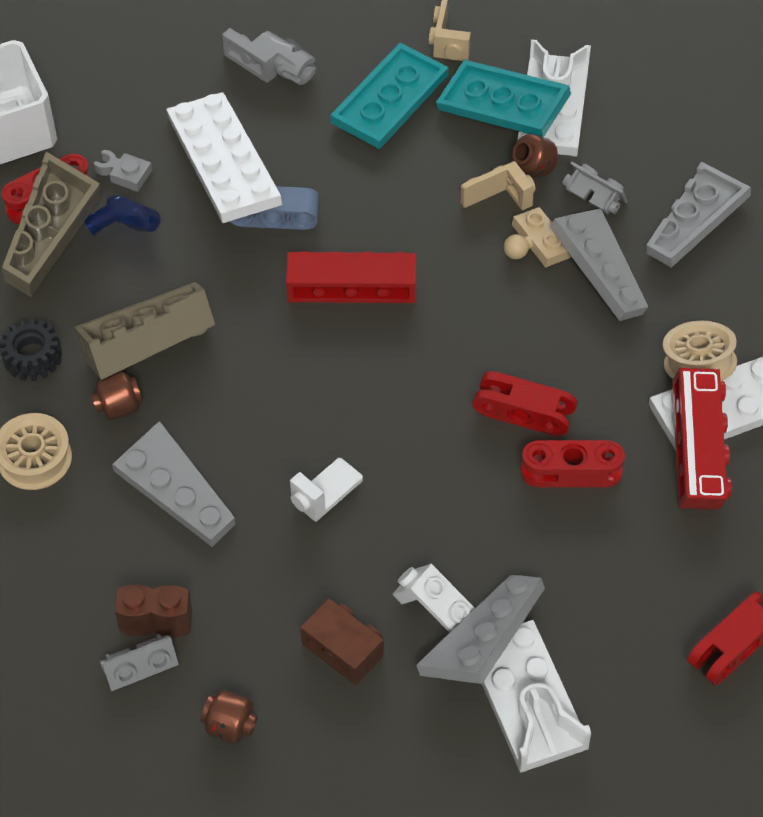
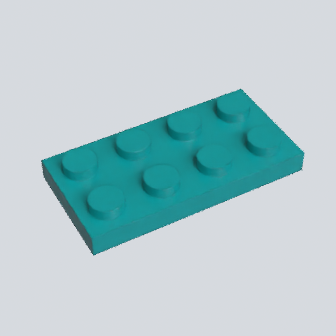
[330,43,449,149]
[436,60,571,137]

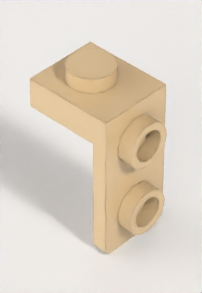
[429,0,471,61]
[460,161,535,210]

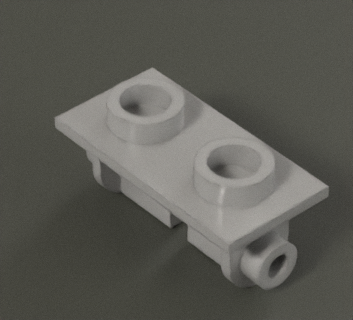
[562,162,628,214]
[100,634,179,692]

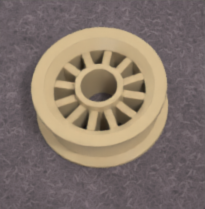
[663,321,737,381]
[0,413,72,490]

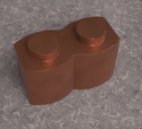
[115,585,192,637]

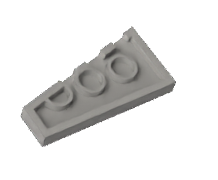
[646,162,751,268]
[550,208,648,321]
[112,421,236,547]
[416,575,545,684]

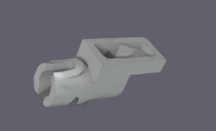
[222,28,316,85]

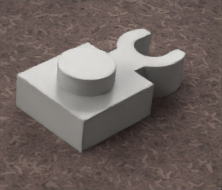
[93,150,153,192]

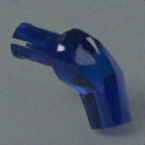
[84,195,161,236]

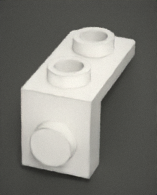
[290,458,363,522]
[392,564,475,633]

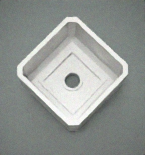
[0,40,57,164]

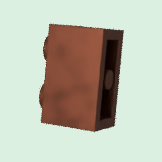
[300,598,384,685]

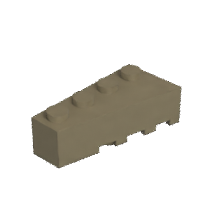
[2,152,100,297]
[74,282,215,380]

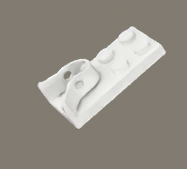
[517,39,591,156]
[482,620,591,773]

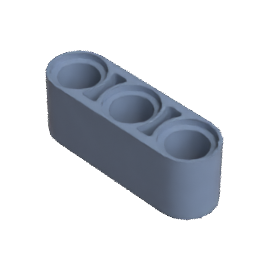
[229,186,320,230]

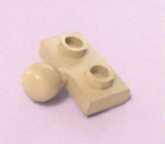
[504,207,572,268]

